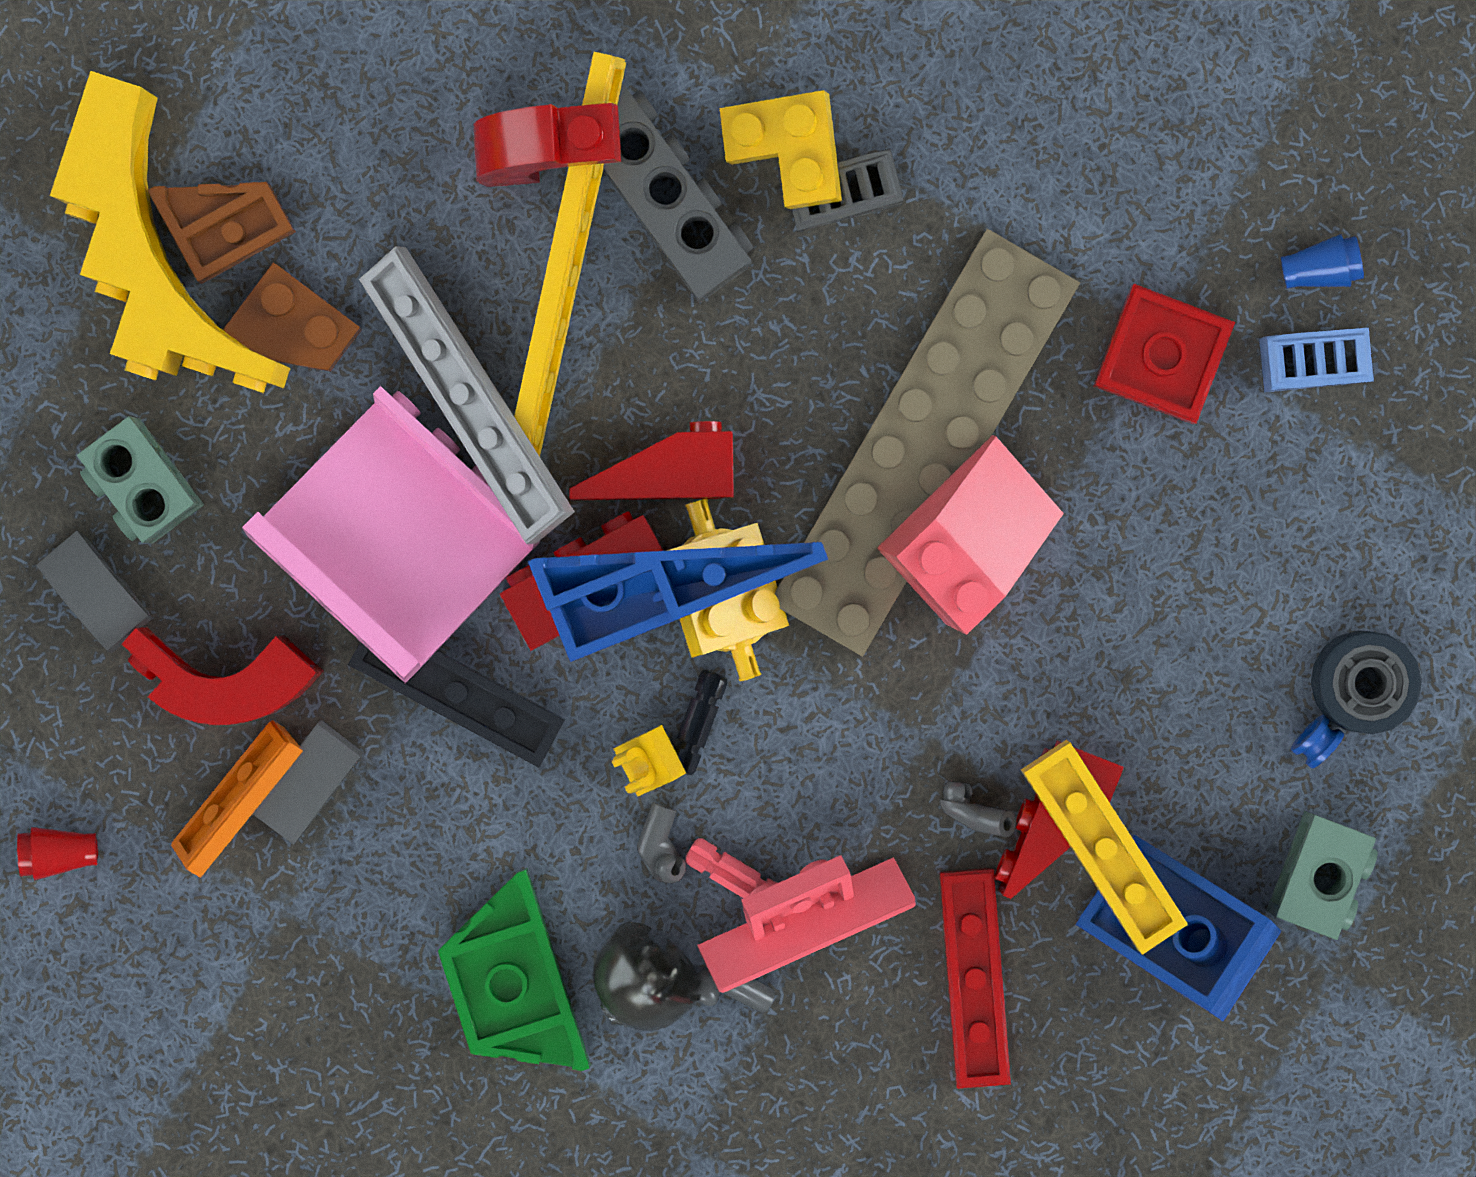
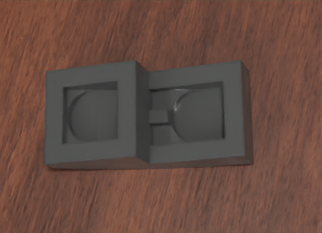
[36,531,153,653]
[253,720,364,845]

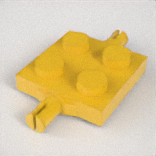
[667,498,789,682]

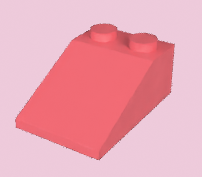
[877,435,1064,635]

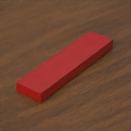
[939,868,1011,1089]

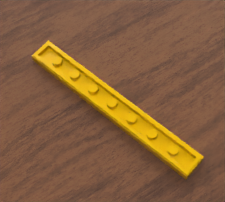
[514,52,627,457]

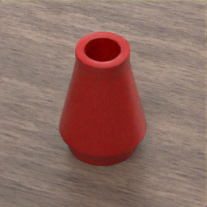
[17,827,98,881]

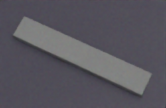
[359,246,575,544]

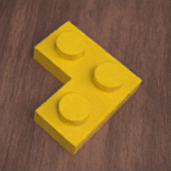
[719,90,842,209]

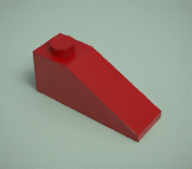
[569,421,734,501]

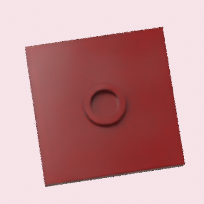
[1093,284,1235,425]

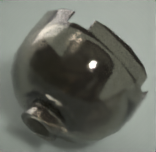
[592,921,701,1031]

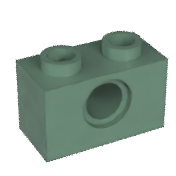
[1266,810,1378,940]

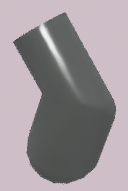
[939,781,1016,837]
[637,802,686,884]
[691,968,775,1013]

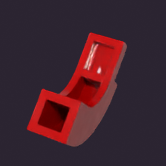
[473,103,621,187]
[121,627,324,725]

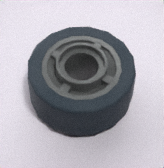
[1311,630,1422,735]

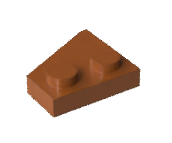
[147,182,296,284]
[223,262,362,372]

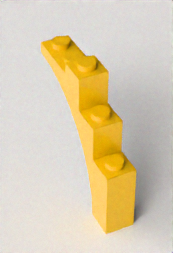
[50,71,290,393]

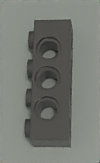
[603,83,754,304]

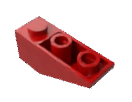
[994,740,1124,899]

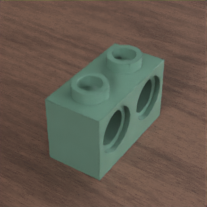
[77,416,204,544]

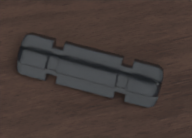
[673,670,728,775]

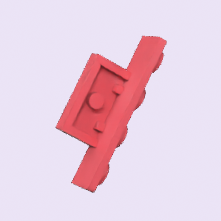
[697,855,916,993]

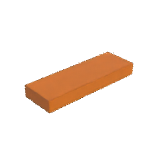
[171,720,303,878]

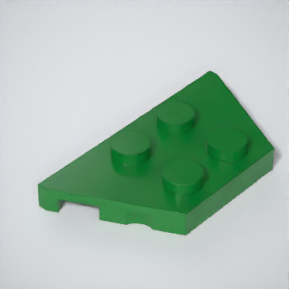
[438,868,591,1071]

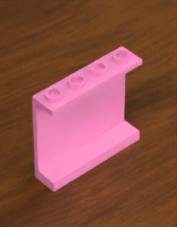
[242,386,540,684]

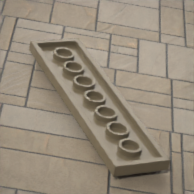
[775,229,1080,657]

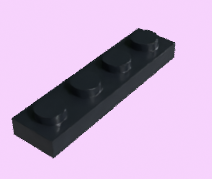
[348,642,566,768]

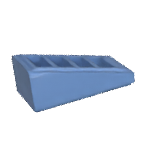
[1259,328,1374,393]

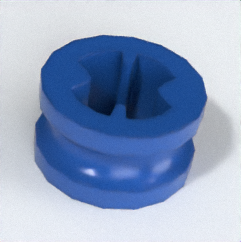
[1291,715,1345,769]

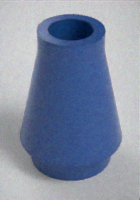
[1281,234,1364,289]

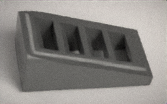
[792,148,903,232]

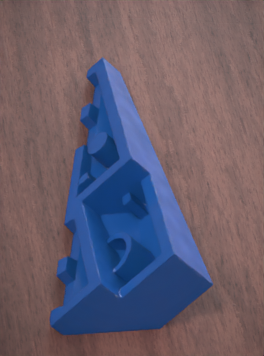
[528,542,828,662]

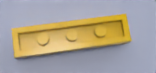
[1021,739,1188,955]

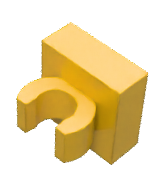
[612,725,686,796]

